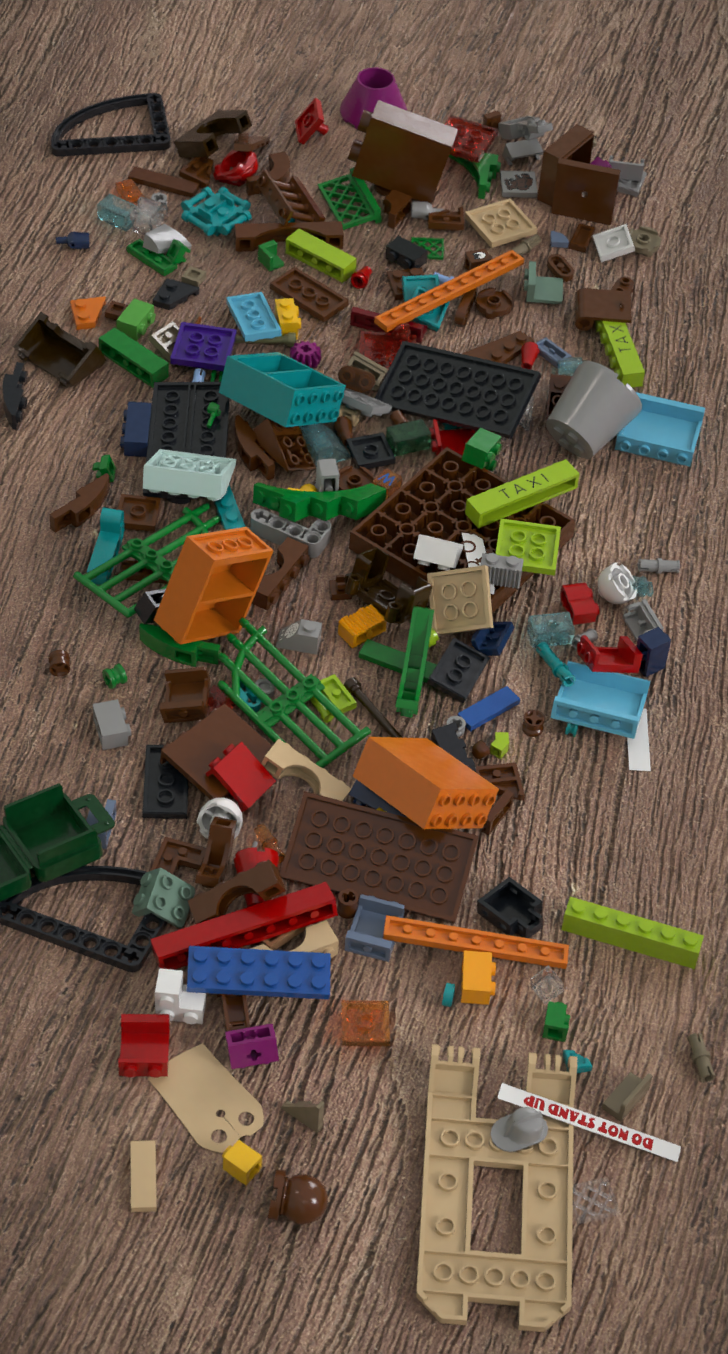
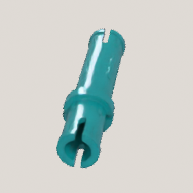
[536,642,576,687]

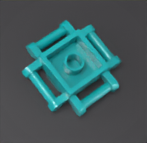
[181,187,252,237]

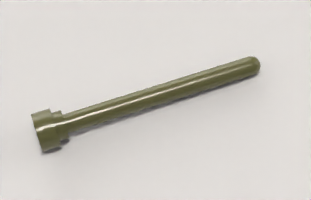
[235,332,296,347]

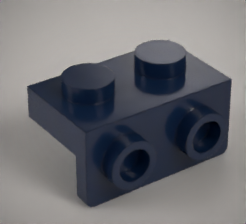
[471,622,514,656]

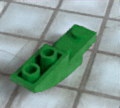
[139,623,220,667]

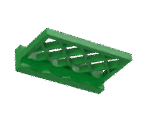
[318,167,382,230]

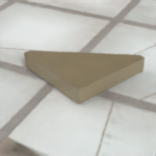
[281,1100,325,1133]

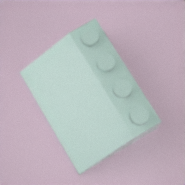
[143,449,237,501]

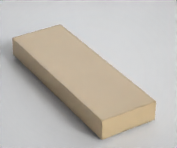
[131,1140,157,1212]

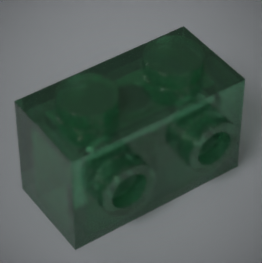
[386,419,431,457]

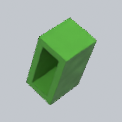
[117,298,156,341]

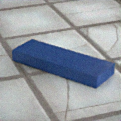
[457,686,520,732]

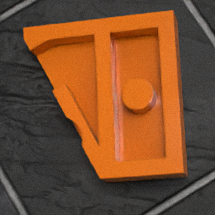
[70,296,106,330]

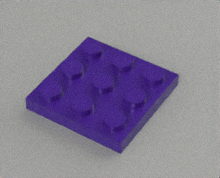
[170,322,237,371]

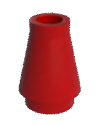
[351,266,372,289]
[521,342,539,369]

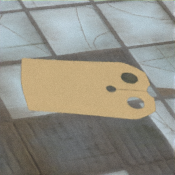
[147,1043,264,1153]

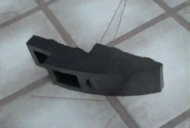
[3,362,28,430]

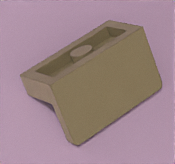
[602,1072,653,1122]

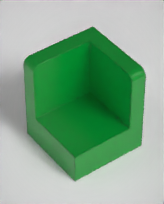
[258,240,284,272]

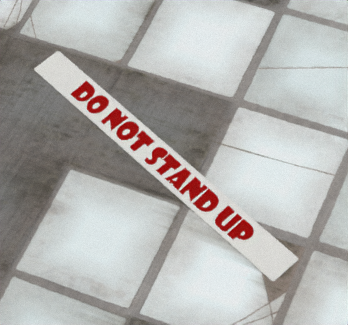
[498,1083,681,1162]

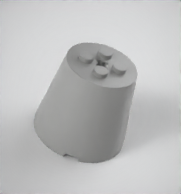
[546,361,642,459]

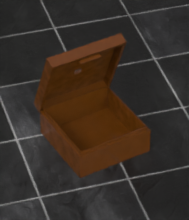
[537,124,621,226]

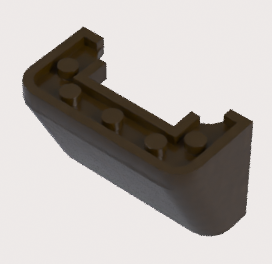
[13,312,107,388]

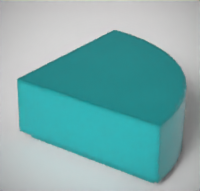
[562,1050,593,1073]

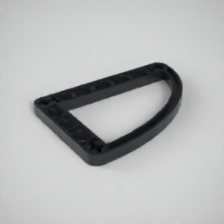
[51,93,171,157]
[0,866,167,972]

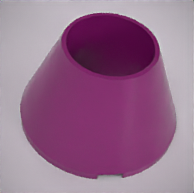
[340,67,407,129]

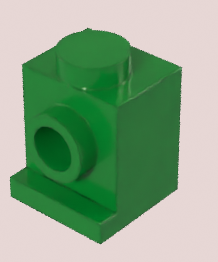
[542,1001,570,1042]

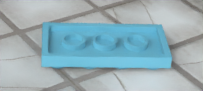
[226,292,282,342]

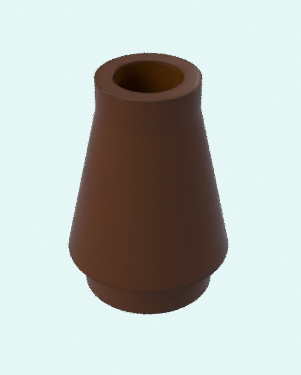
[333,416,353,446]

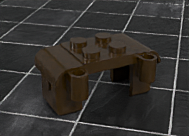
[344,547,432,624]

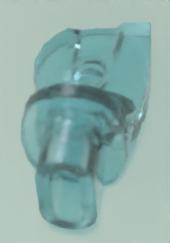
[632,576,653,597]

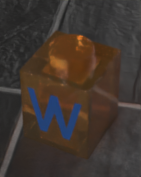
[372,468,402,500]

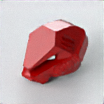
[213,150,258,186]

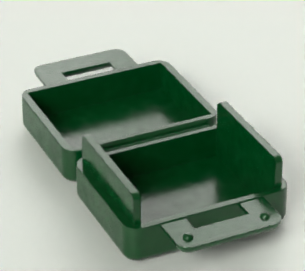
[0,783,115,902]

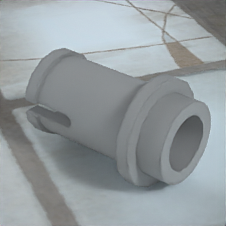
[572,628,598,650]

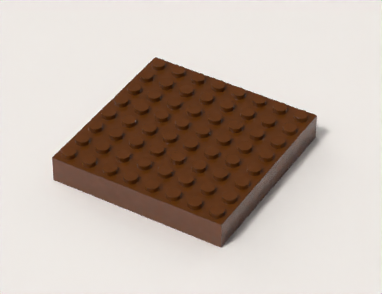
[349,447,576,614]

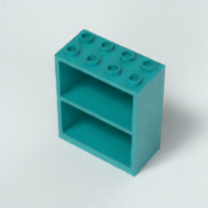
[219,352,346,427]

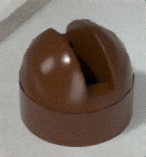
[472,740,490,759]

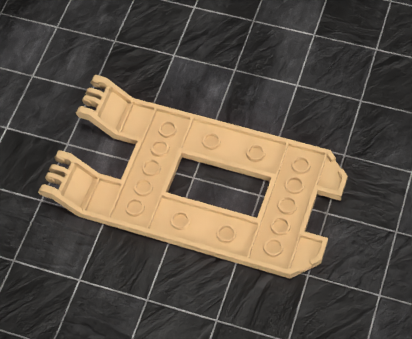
[416,1044,577,1332]

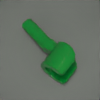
[206,402,221,428]

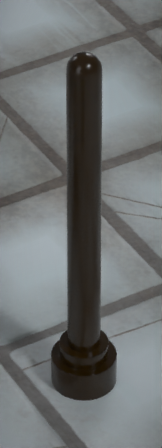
[343,677,403,738]

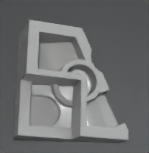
[143,224,192,254]

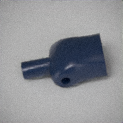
[56,231,90,249]

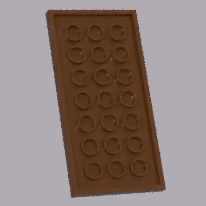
[280,791,479,924]

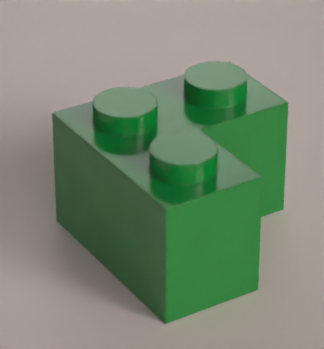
[462,428,502,472]

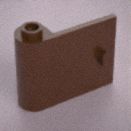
[575,288,632,331]

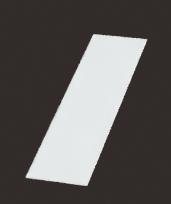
[627,709,651,771]

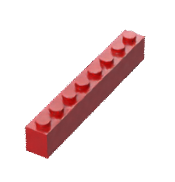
[150,882,338,970]

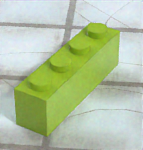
[285,229,357,283]

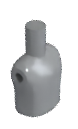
[411,201,444,220]

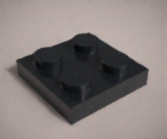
[346,432,396,469]

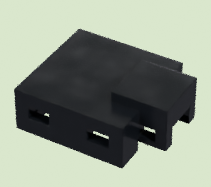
[477,877,542,938]

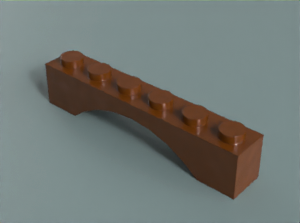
[234,221,344,252]

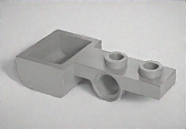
[498,116,553,140]

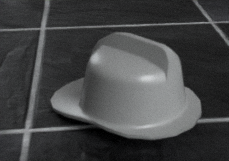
[491,1107,548,1152]

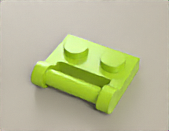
[310,674,357,723]

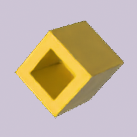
[222,1140,262,1186]

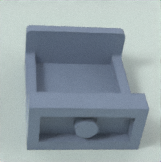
[344,894,405,962]

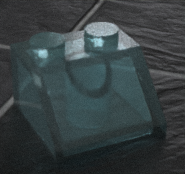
[300,423,351,467]

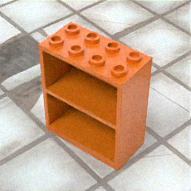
[154,527,274,645]
[353,737,499,829]

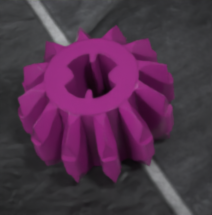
[290,340,321,368]

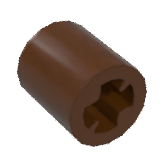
[337,889,359,919]

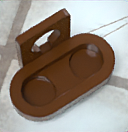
[338,365,376,393]

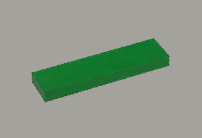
[358,639,437,683]

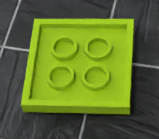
[495,519,561,576]

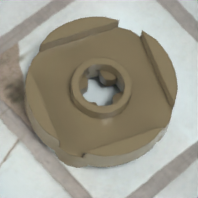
[629,226,662,257]

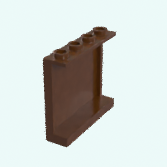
[160,704,272,800]

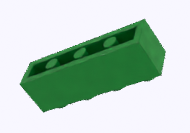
[98,327,169,388]

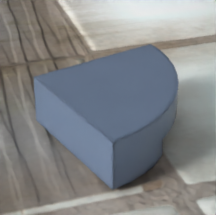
[550,231,569,248]

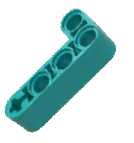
[87,507,124,585]

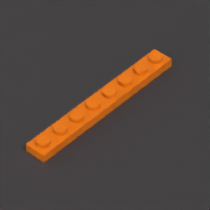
[383,915,569,969]

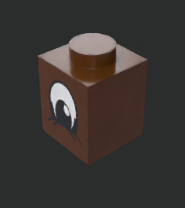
[464,248,493,271]

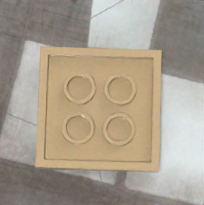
[464,198,538,248]
[427,565,493,635]

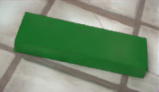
[126,239,177,277]

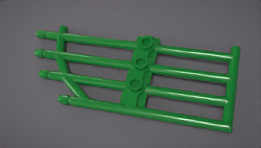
[73,503,221,618]
[217,618,371,768]

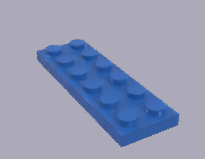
[187,946,331,999]

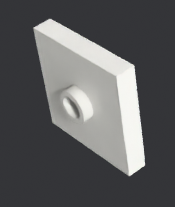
[592,224,635,262]

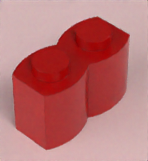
[560,582,599,625]

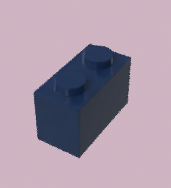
[636,627,671,678]

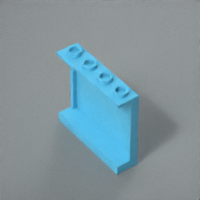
[615,392,705,467]
[550,661,650,739]

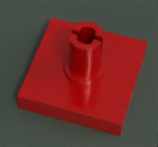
[295,98,329,145]

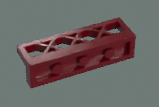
[350,307,427,343]

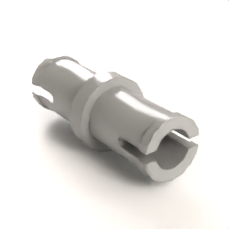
[638,558,680,574]

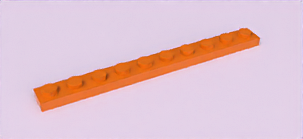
[374,250,524,332]

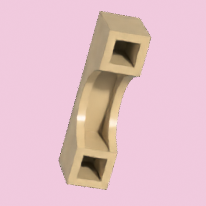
[261,739,351,801]
[251,920,339,958]

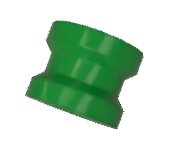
[102,663,128,689]

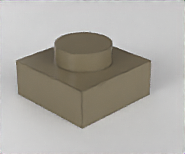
[182,266,206,287]

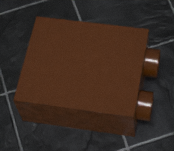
[348,100,458,204]

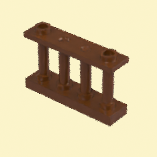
[256,169,326,226]

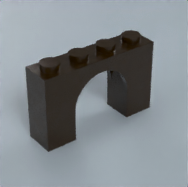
[173,110,252,157]

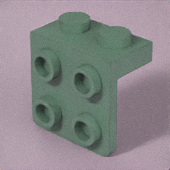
[523,261,563,304]
[132,867,195,928]

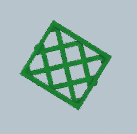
[411,237,444,260]

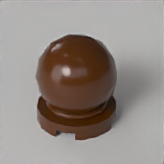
[268,1170,328,1225]

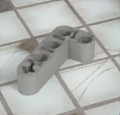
[250,509,331,558]

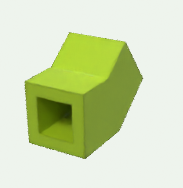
[490,732,509,760]

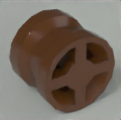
[48,650,70,677]
[522,710,545,737]

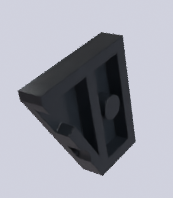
[152,278,199,310]

